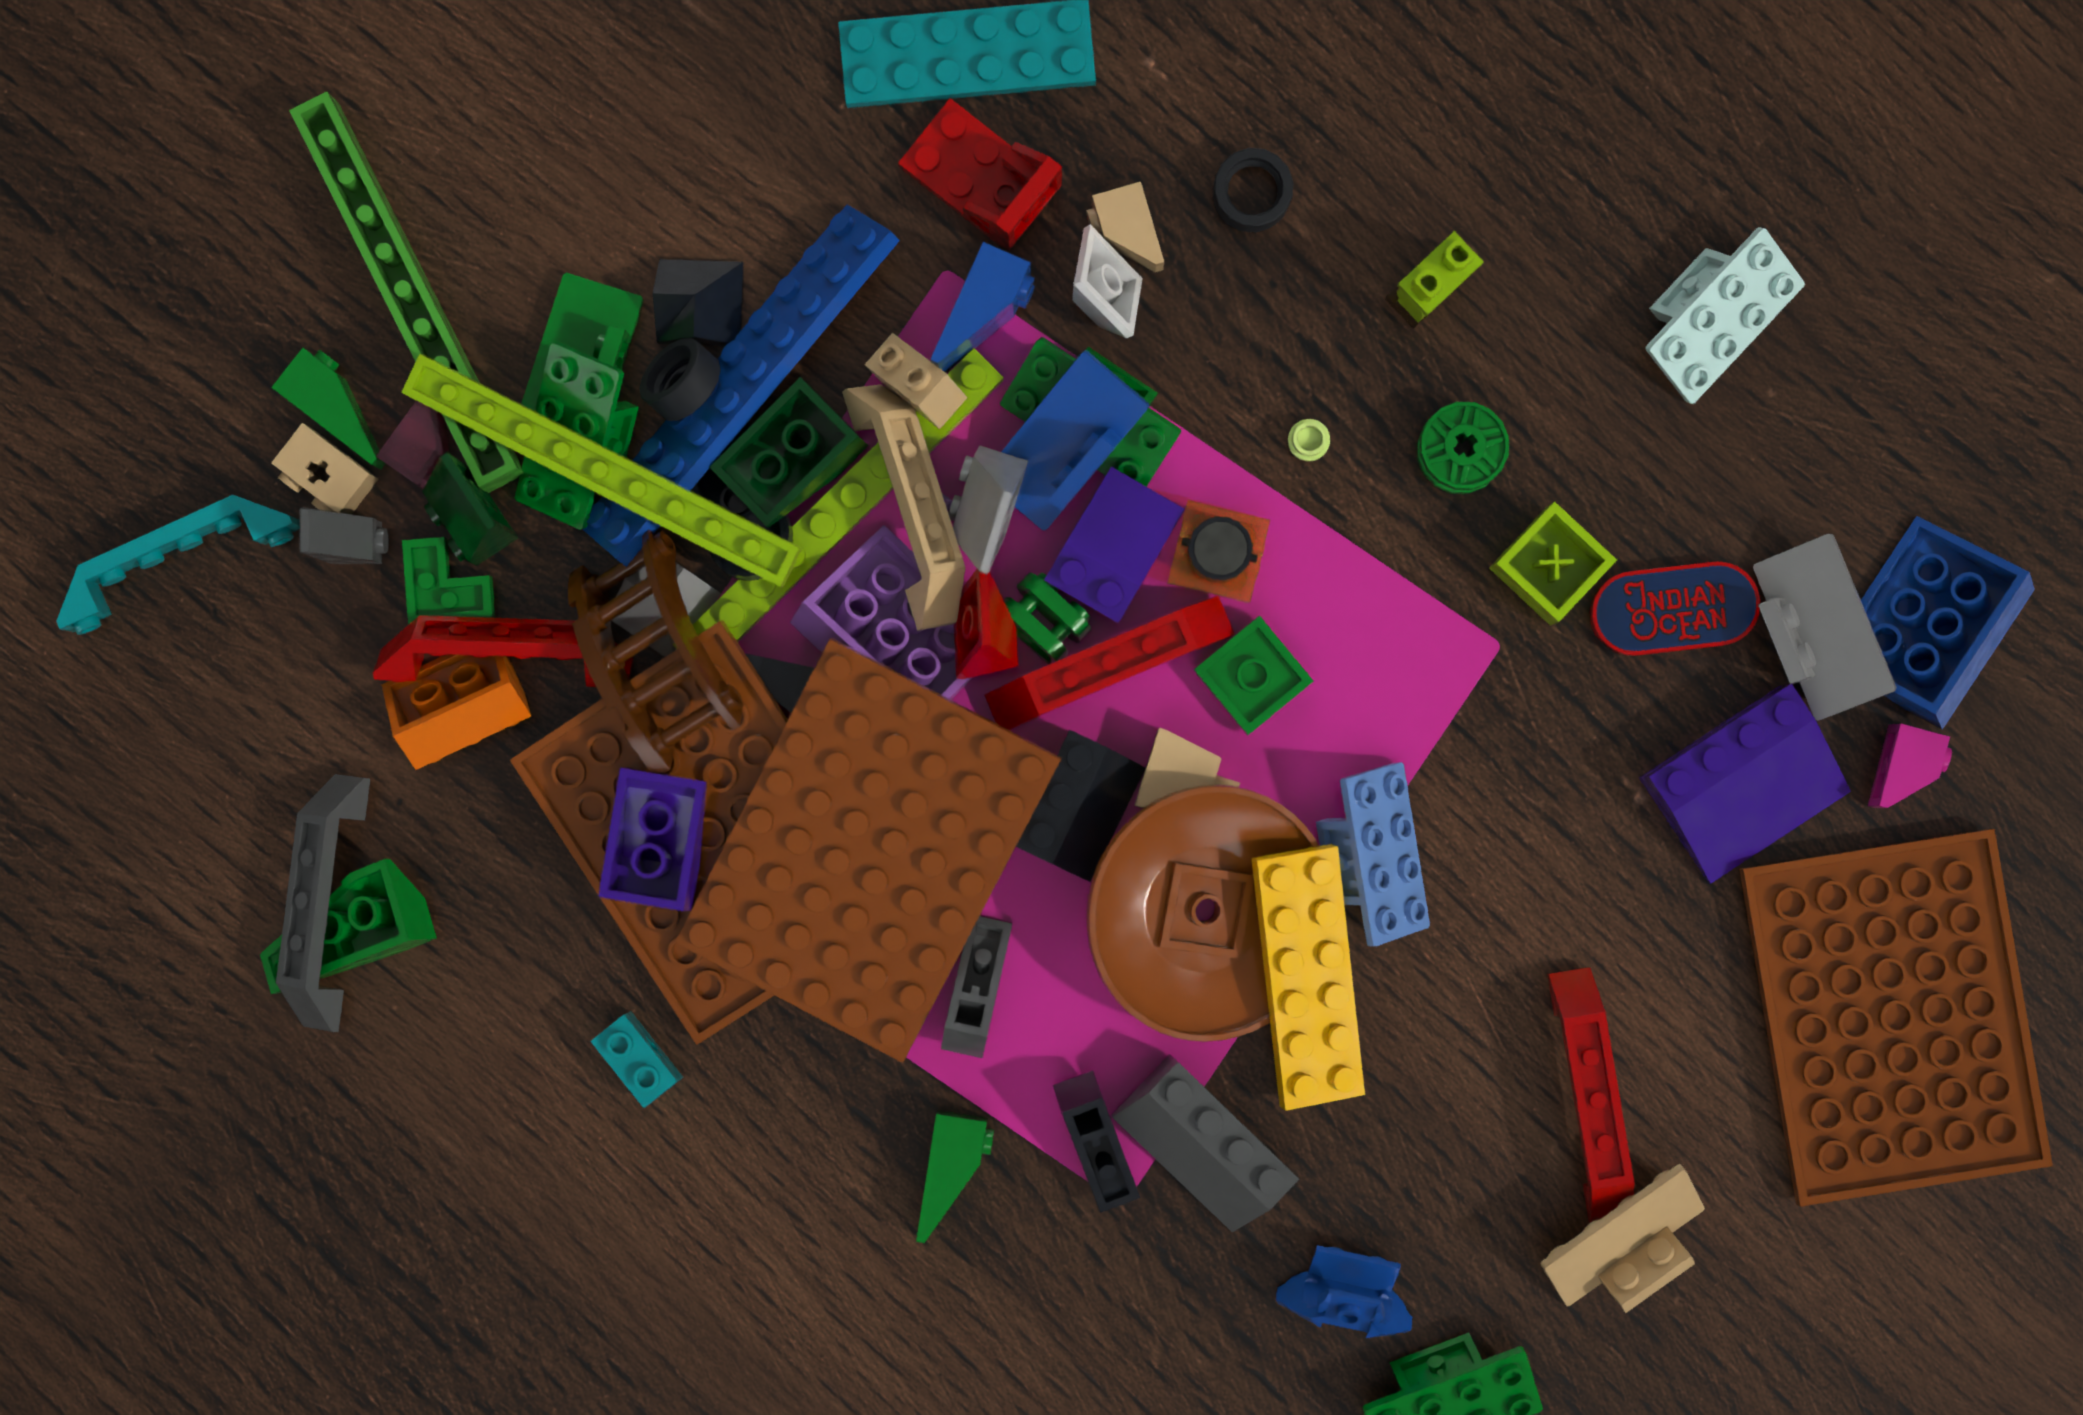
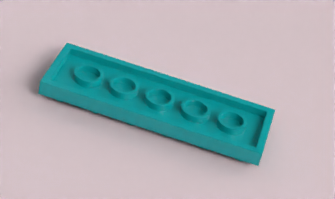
[838,0,1096,108]

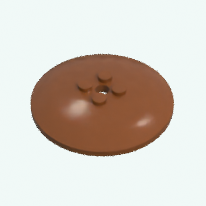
[1086,785,1319,1042]

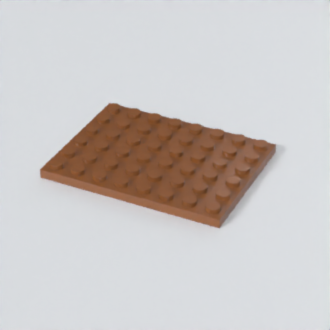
[510,620,788,1045]
[675,638,1062,1063]
[1739,829,2053,1207]

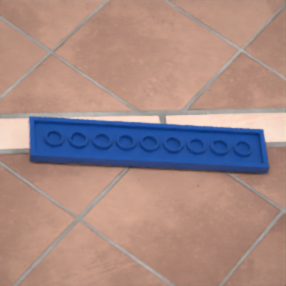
[582,204,900,567]

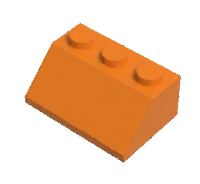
[381,654,531,770]

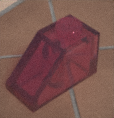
[376,400,451,489]

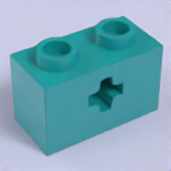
[591,1011,683,1108]

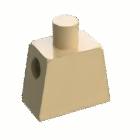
[1134,727,1240,808]

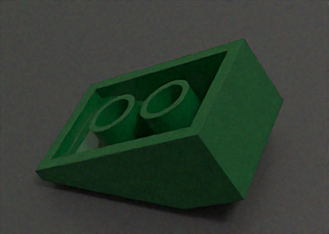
[710,377,869,528]
[422,453,518,566]

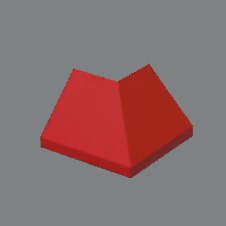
[954,569,1018,679]

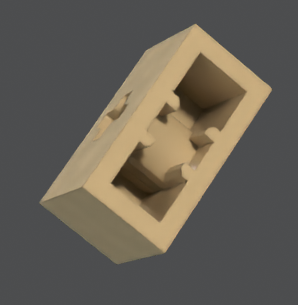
[865,333,968,430]
[272,423,379,515]

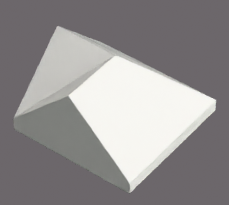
[1073,224,1142,338]

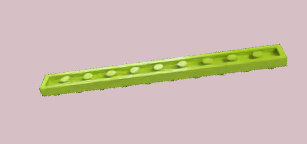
[673,348,1004,649]
[401,354,802,587]

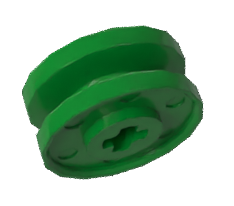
[1417,402,1509,494]

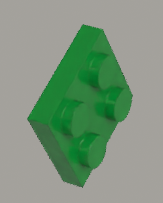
[1193,616,1314,736]

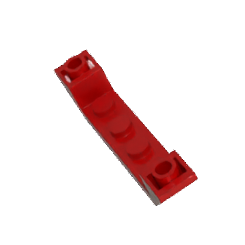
[984,596,1235,730]
[373,615,634,687]
[1547,967,1634,1224]

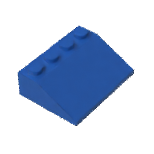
[1861,516,2035,730]

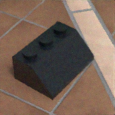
[1016,730,1145,882]

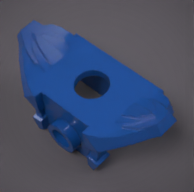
[1276,1245,1412,1338]

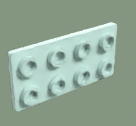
[1646,227,1805,404]

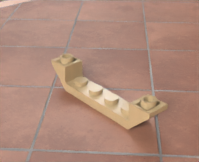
[842,384,966,631]

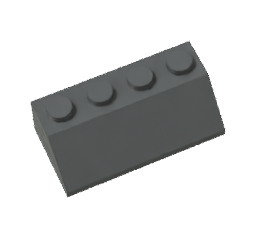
[1111,1054,1299,1232]

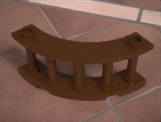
[568,530,743,775]

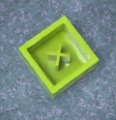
[1489,502,1617,626]

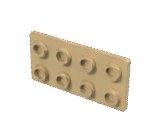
[1541,1164,1705,1313]

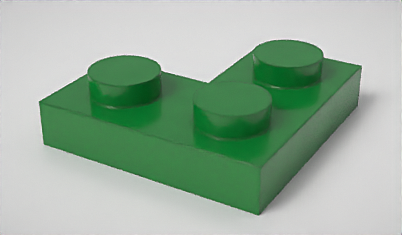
[402,537,495,624]

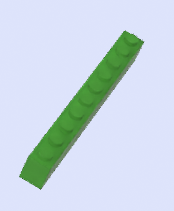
[289,91,524,493]

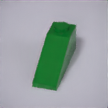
[271,348,386,470]
[916,1110,994,1243]

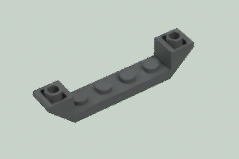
[276,774,370,1032]

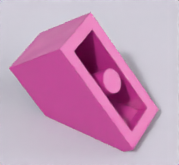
[1868,723,1952,808]

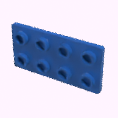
[1001,351,1149,531]

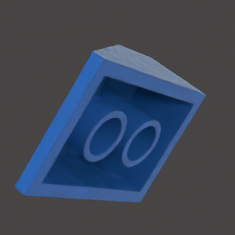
[930,242,1035,373]

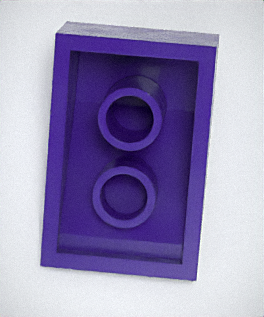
[1045,466,1185,623]
[598,768,707,911]

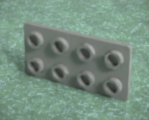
[1753,534,1896,720]

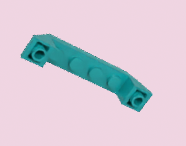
[56,495,300,635]

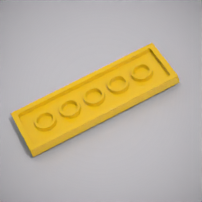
[1251,844,1365,1111]

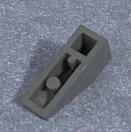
[300,509,389,564]
[941,916,1012,1058]

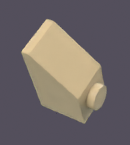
[1086,182,1164,272]

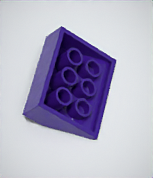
[1639,684,1851,884]

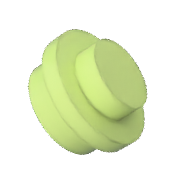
[1288,419,1330,461]

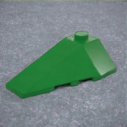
[260,859,437,994]

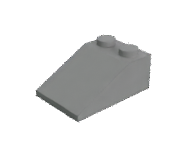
[948,445,1028,574]

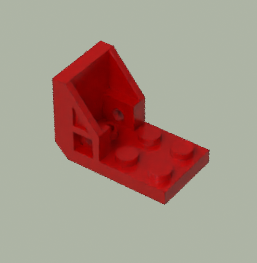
[898,98,1062,251]

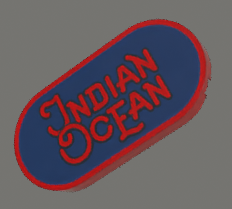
[1590,562,1761,656]

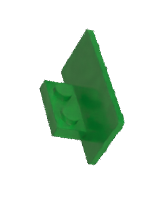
[521,273,644,411]
[1000,337,1181,486]
[515,342,639,530]
[1362,1333,1543,1415]

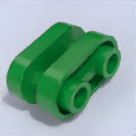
[1003,572,1091,664]

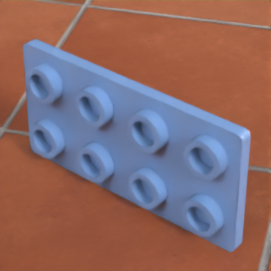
[1316,762,1430,946]

